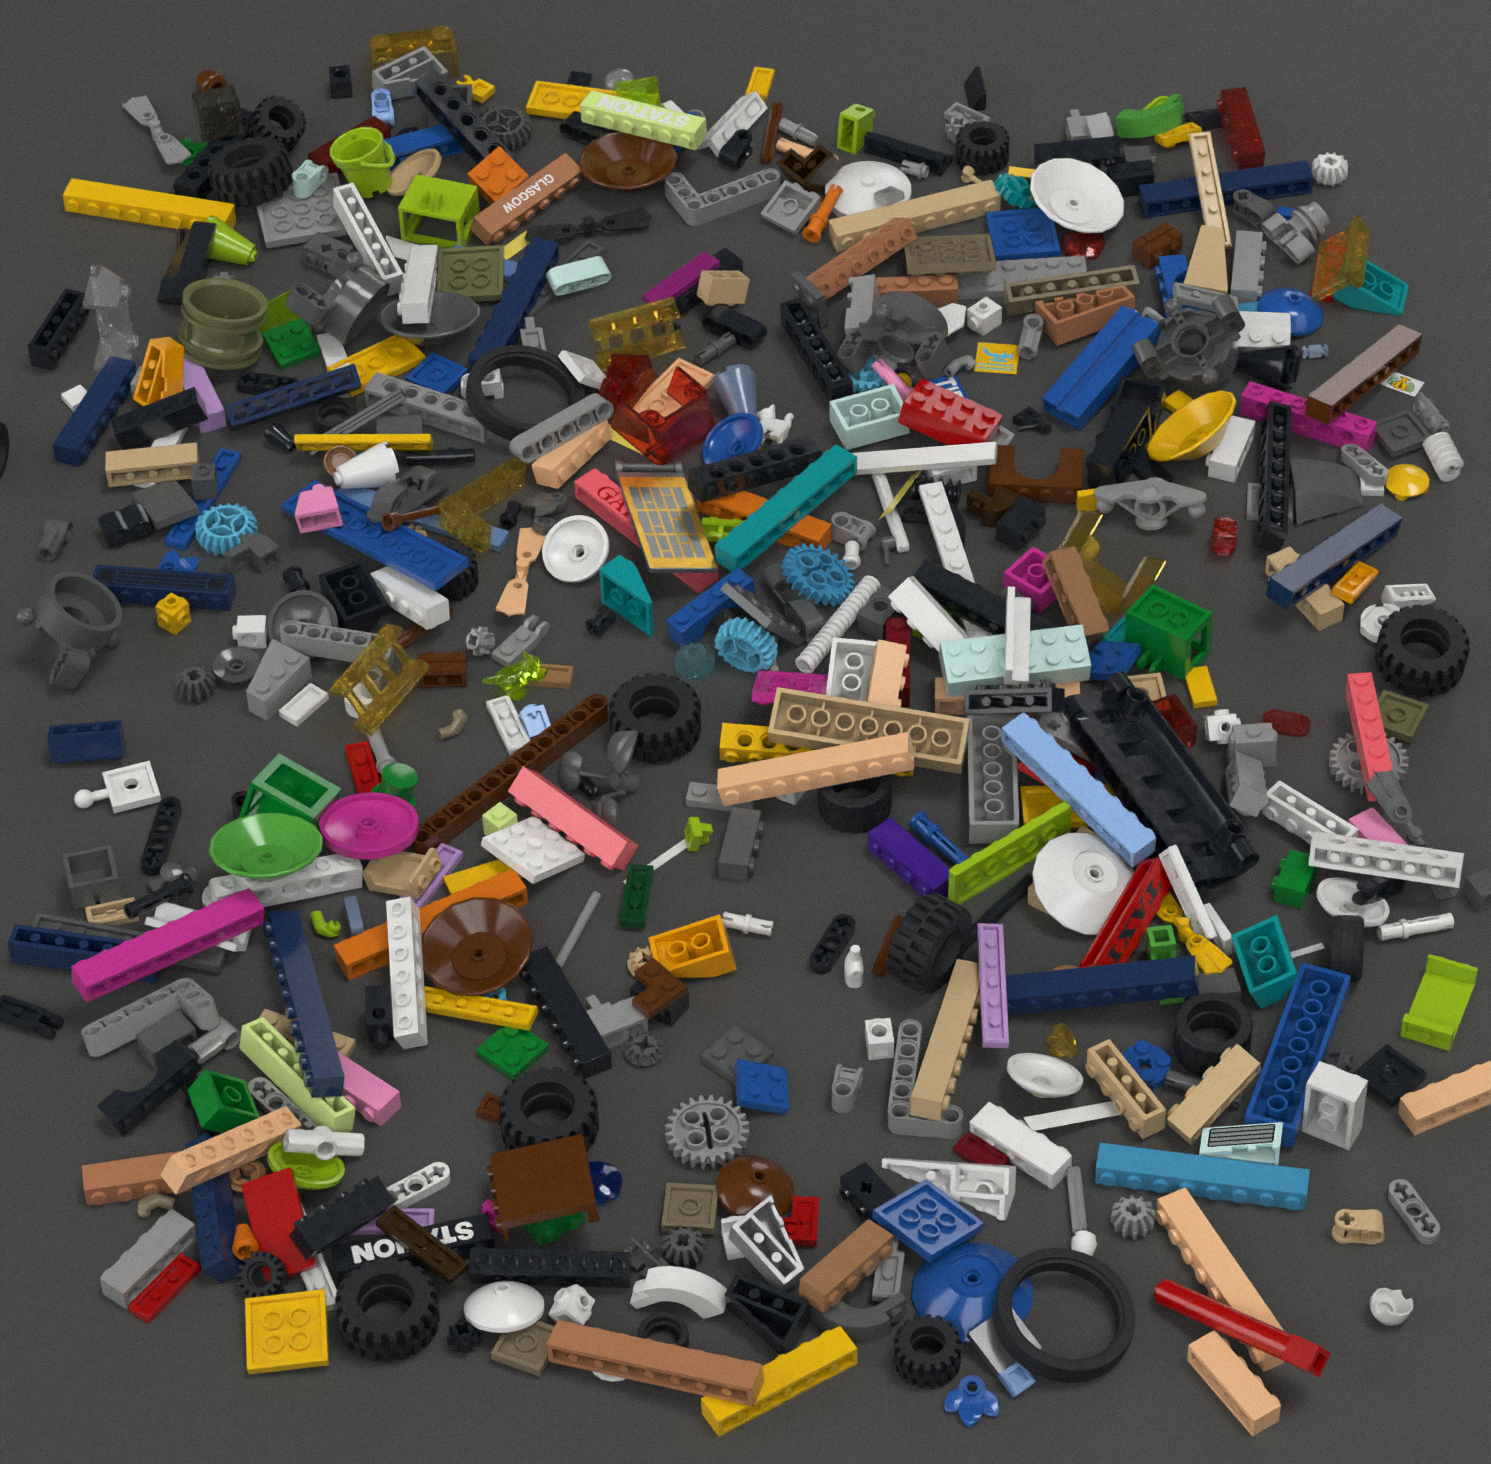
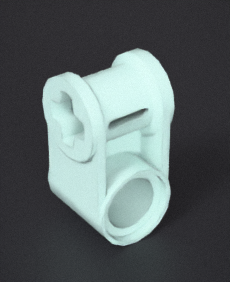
[292,160,329,198]

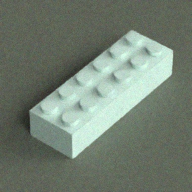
[939,624,1091,698]

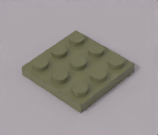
[437,245,505,302]

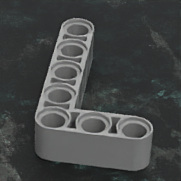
[664,168,780,226]
[280,620,394,699]
[81,978,221,1057]
[888,1019,963,1139]

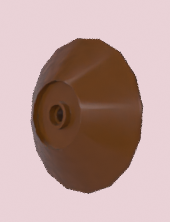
[579,131,678,192]
[422,897,533,996]

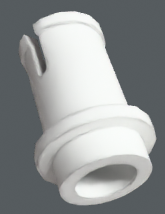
[842,541,861,570]

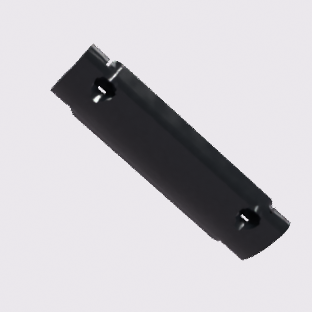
[1063,671,1260,894]

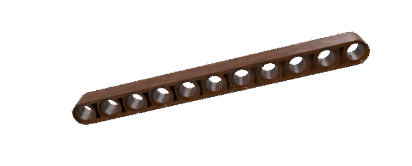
[412,693,609,855]

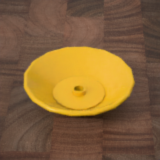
[1147,390,1236,462]

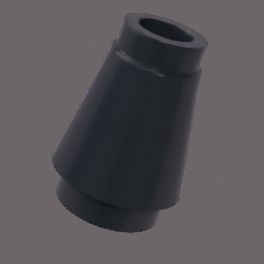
[264,423,297,453]

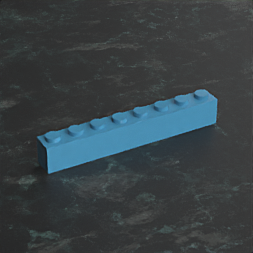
[1095,1143,1310,1211]

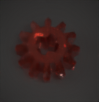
[1211,516,1238,556]

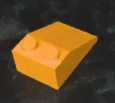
[648,914,737,978]

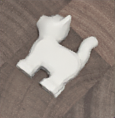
[757,404,794,446]

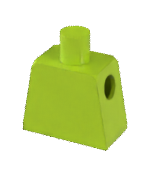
[837,104,875,155]

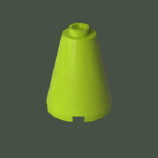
[206,215,258,266]

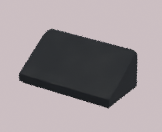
[964,67,986,111]
[1184,107,1232,131]

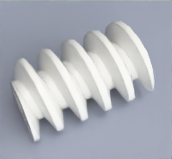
[1422,432,1464,482]

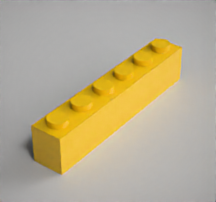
[701,1326,858,1437]

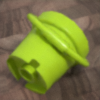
[330,127,396,198]

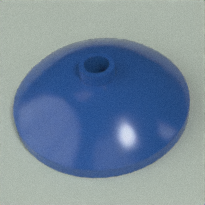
[1257,287,1324,336]
[702,413,763,464]

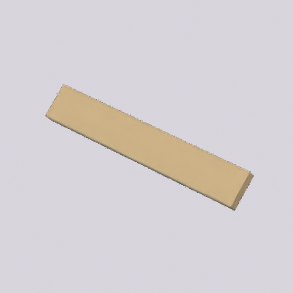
[1188,131,1232,250]

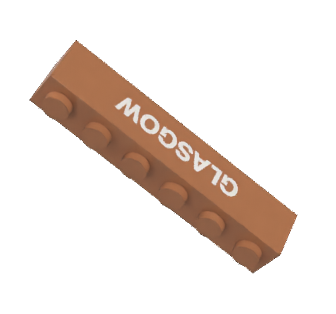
[470,153,582,246]

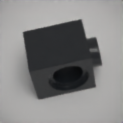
[329,65,353,99]

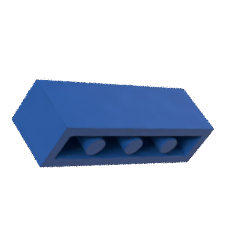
[384,124,465,172]

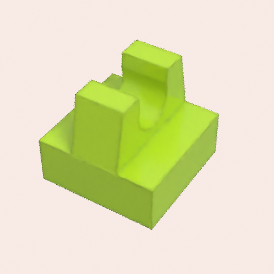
[684,817,713,852]

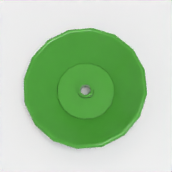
[209,813,323,882]

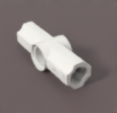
[283,1126,365,1160]

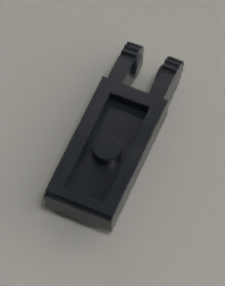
[1351,876,1406,906]
[0,994,64,1040]

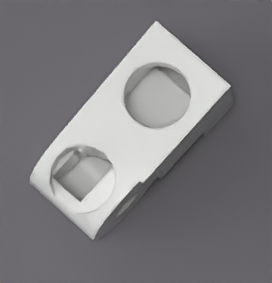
[461,368,504,399]

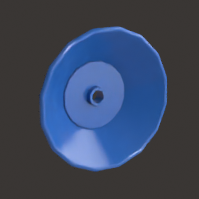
[911,1242,1034,1343]

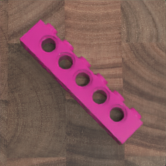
[1240,381,1377,453]

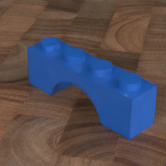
[1154,254,1198,319]
[666,567,756,650]

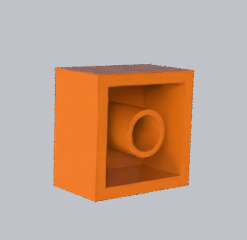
[467,146,529,205]

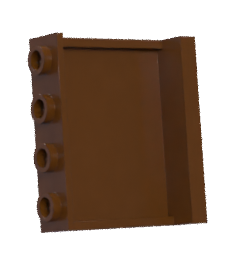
[487,1134,600,1242]

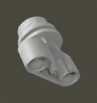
[1261,202,1330,264]

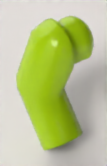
[310,910,341,938]

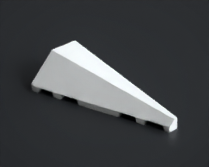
[882,1158,1016,1220]

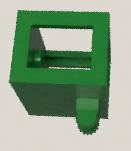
[1125,584,1212,681]
[239,753,342,832]

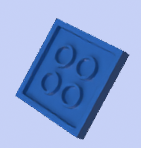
[986,208,1060,261]
[872,1179,984,1263]

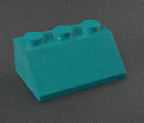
[1231,915,1298,1009]

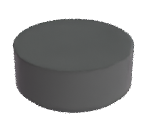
[532,516,556,535]

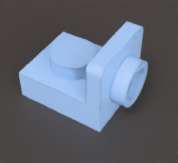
[519,704,551,740]

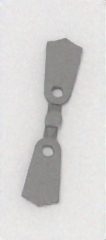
[122,95,192,165]

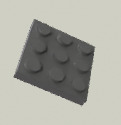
[720,582,805,647]

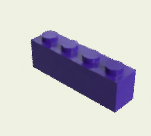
[868,818,950,897]

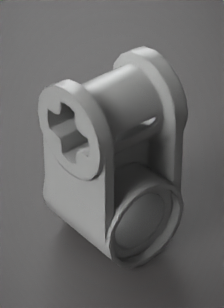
[831,512,876,551]
[831,1063,864,1113]

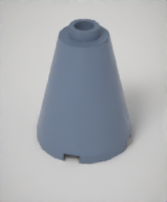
[712,364,757,418]

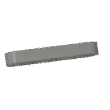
[248,1077,318,1130]

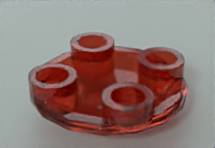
[1062,230,1105,260]

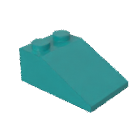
[1332,252,1409,316]
[599,555,654,637]

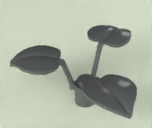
[558,731,639,828]

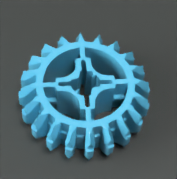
[195,502,258,557]
[715,617,778,674]

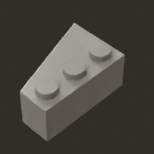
[372,46,448,100]
[844,274,880,336]
[246,639,312,721]
[728,1195,804,1292]

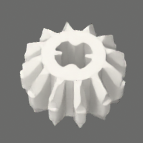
[1312,152,1348,187]

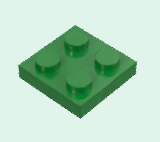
[262,318,321,370]
[476,1026,549,1080]

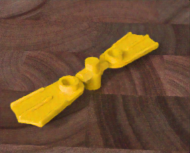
[1155,892,1232,975]

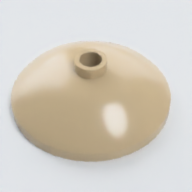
[387,149,442,196]

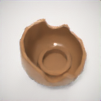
[323,445,356,478]

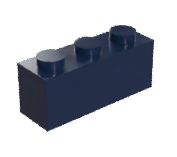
[47,720,126,764]

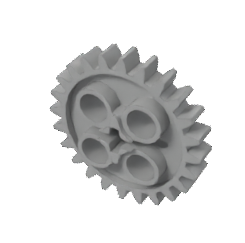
[1329,732,1409,795]
[665,1095,749,1170]

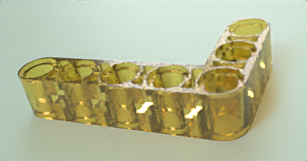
[438,458,527,552]

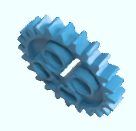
[781,543,855,606]

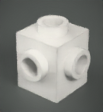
[1203,709,1241,744]
[548,1284,595,1325]

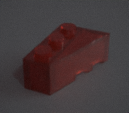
[599,354,657,418]

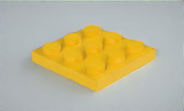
[245,1289,329,1375]

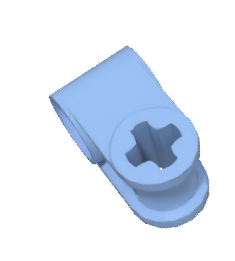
[371,88,395,128]

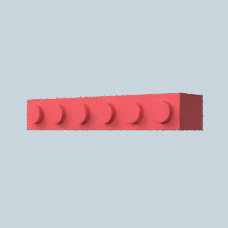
[1345,672,1393,802]
[508,767,639,871]

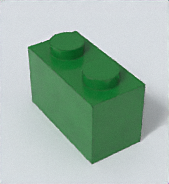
[1271,849,1317,909]

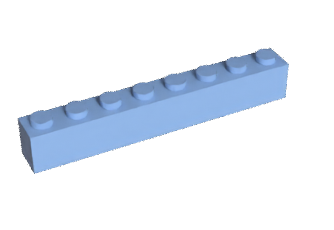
[1001,712,1156,867]

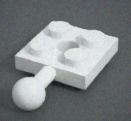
[74,761,161,813]

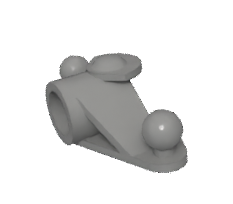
[1094,477,1207,530]

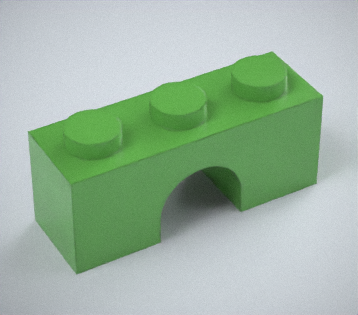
[1145,925,1185,1005]

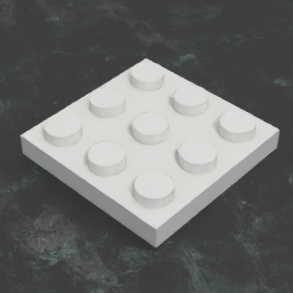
[481,816,585,884]

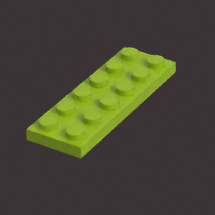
[948,801,1072,905]

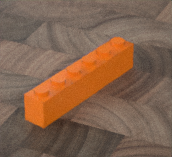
[697,491,832,551]

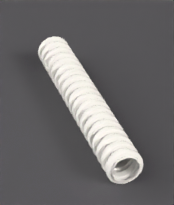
[795,575,881,673]

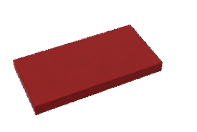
[241,1167,318,1284]

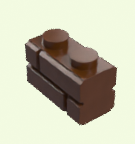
[1132,222,1182,269]
[418,651,467,688]

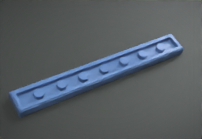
[337,486,509,552]

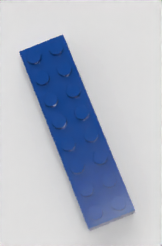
[1244,963,1351,1149]

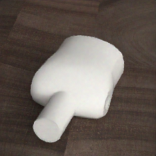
[844,945,864,988]

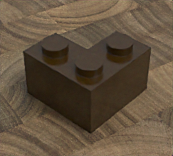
[776,143,842,194]

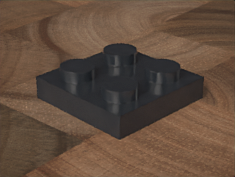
[1353,1044,1427,1108]

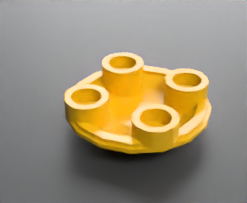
[1385,464,1429,501]

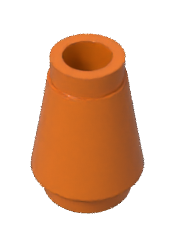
[232,1224,259,1261]

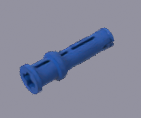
[909,811,969,865]

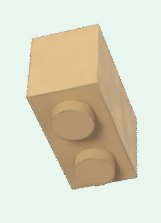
[696,270,750,306]

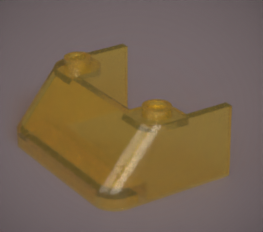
[368,26,459,78]
[1058,510,1166,615]

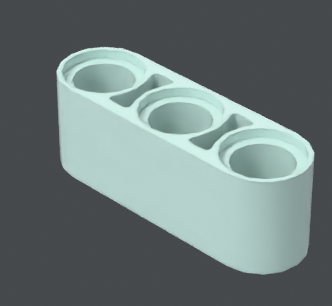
[546,256,612,296]

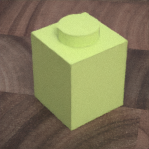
[482,802,518,836]

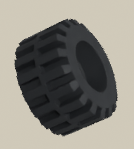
[247,95,306,152]
[956,121,1010,175]
[430,540,479,602]
[894,1314,962,1389]

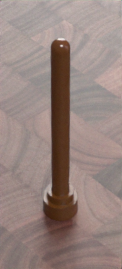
[381,499,466,531]

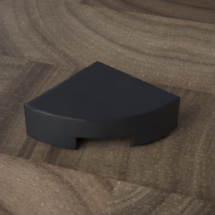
[1013,406,1043,426]

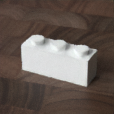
[1206,416,1256,483]

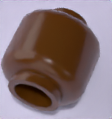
[196,69,227,100]

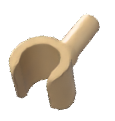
[961,166,983,183]

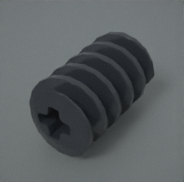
[912,475,962,506]

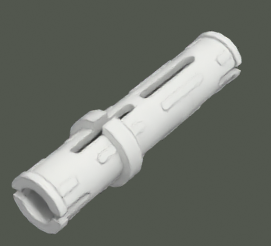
[1377,913,1454,941]

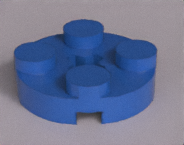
[1122,1040,1171,1089]

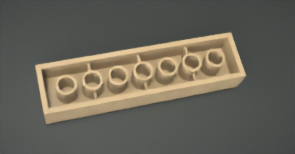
[768,687,970,774]

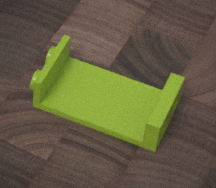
[1400,954,1478,1051]

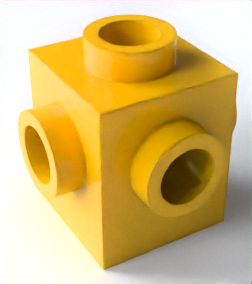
[155,593,191,635]

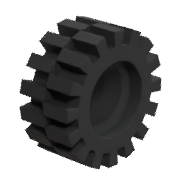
[236,1251,289,1298]

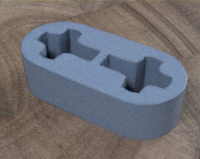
[343,895,364,937]

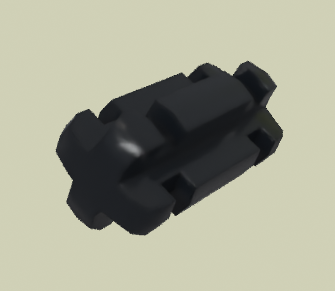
[579,776,600,799]

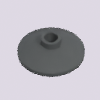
[212,647,260,683]

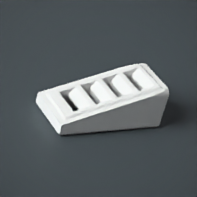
[1381,583,1436,608]

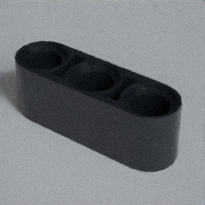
[559,111,619,146]
[702,304,767,350]

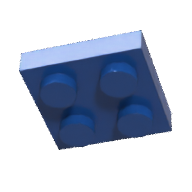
[406,352,469,394]
[1089,641,1142,681]
[735,1059,789,1115]

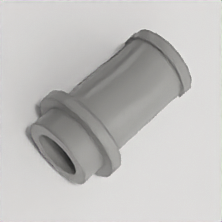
[900,160,929,180]

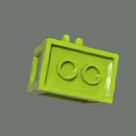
[398,174,480,248]

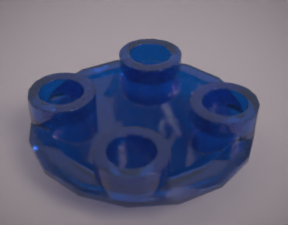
[589,1161,623,1204]

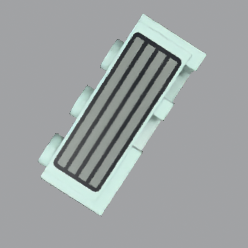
[1199,1122,1283,1165]

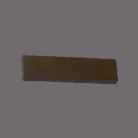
[375,1205,469,1285]

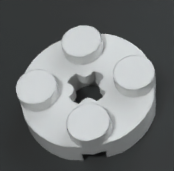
[1360,603,1400,643]

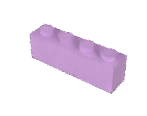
[183,357,227,434]

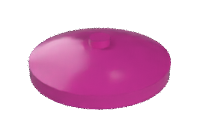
[319,793,419,860]

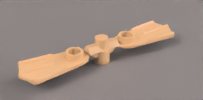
[496,527,547,617]

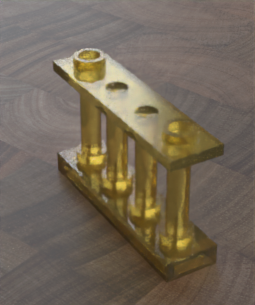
[588,296,686,371]
[328,624,430,735]

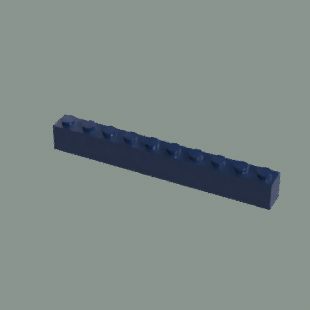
[263,910,345,1098]

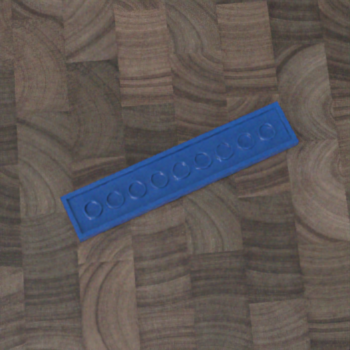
[281,480,470,591]

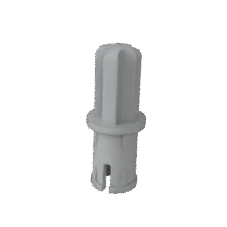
[778,118,818,146]

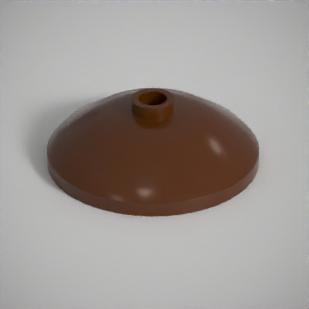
[716,1155,794,1217]

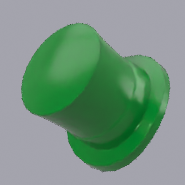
[371,763,418,809]

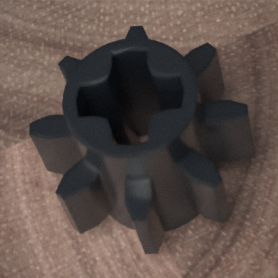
[447,1320,480,1354]

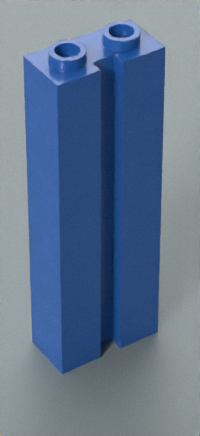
[1042,305,1160,431]

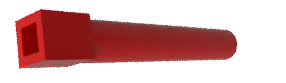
[1154,1279,1331,1378]

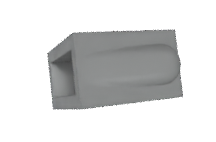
[1226,723,1278,767]

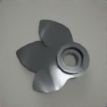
[522,492,568,517]
[148,862,198,903]

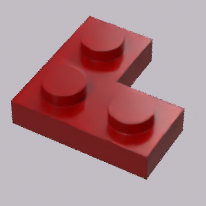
[781,1196,819,1246]

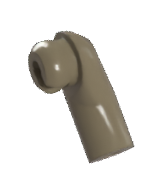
[437,709,468,740]
[137,1193,176,1217]

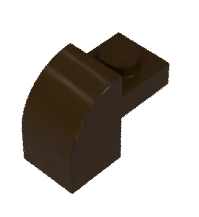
[966,487,1021,528]

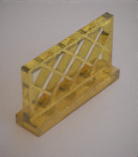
[1311,216,1371,302]

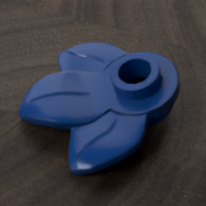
[158,550,199,572]
[945,1375,999,1428]

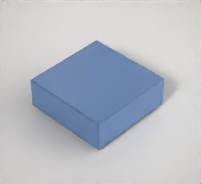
[997,1362,1036,1398]

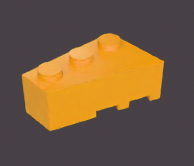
[133,337,184,406]

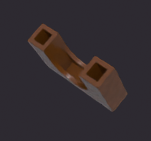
[989,445,1084,504]

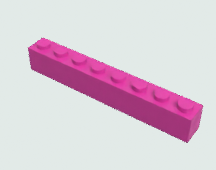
[71,888,264,1003]

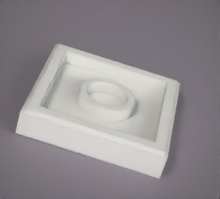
[558,350,614,393]

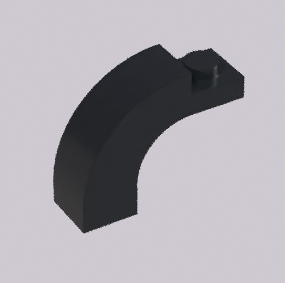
[899,499,966,551]

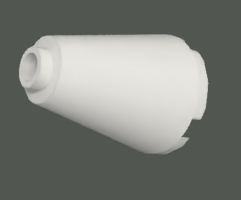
[333,442,400,489]

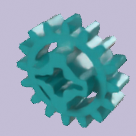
[994,172,1036,209]

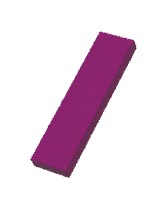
[642,251,720,311]

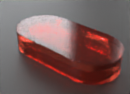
[1262,709,1311,737]

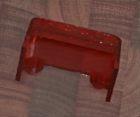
[611,366,716,465]

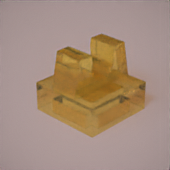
[1046,1022,1078,1059]

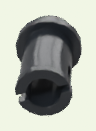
[499,500,522,529]

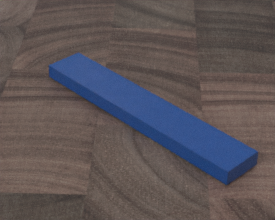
[165,448,242,551]

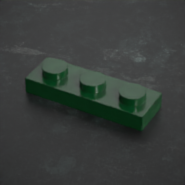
[620,864,654,929]

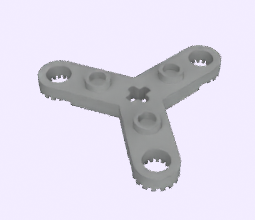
[1003,679,1091,762]

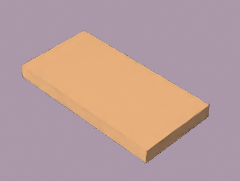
[626,358,714,432]

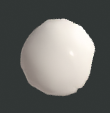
[1369,1288,1413,1326]

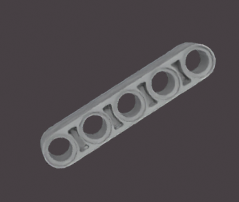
[509,393,614,463]

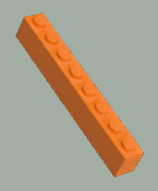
[334,869,528,981]

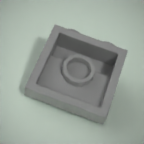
[760,180,822,235]

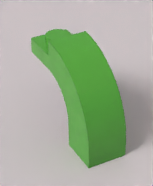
[1115,94,1184,138]

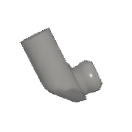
[944,355,976,377]

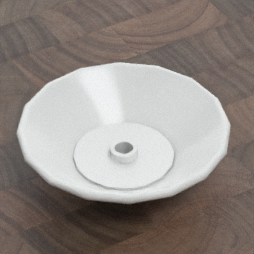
[1030,158,1124,233]
[1032,833,1135,935]

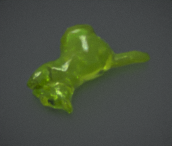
[482,651,548,700]

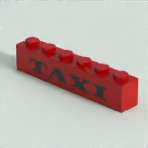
[1078,858,1172,968]

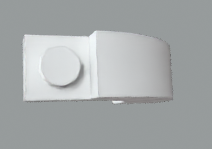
[630,1266,727,1319]

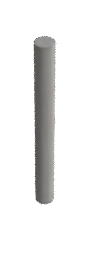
[555,891,601,969]

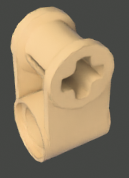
[1332,1209,1385,1245]

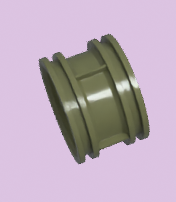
[177,278,268,370]

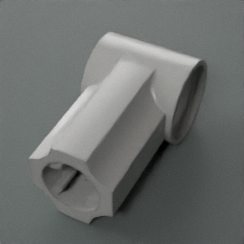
[1017,314,1043,360]
[188,1017,241,1064]

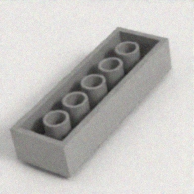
[967,714,1019,844]

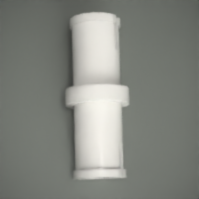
[722,911,774,937]

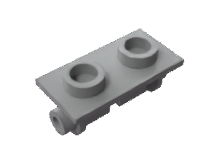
[1410,392,1450,435]

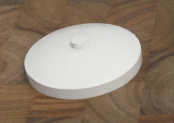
[825,161,911,217]

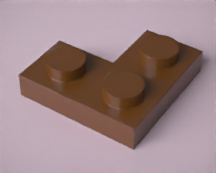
[632,958,687,1020]

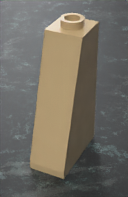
[1184,225,1228,294]

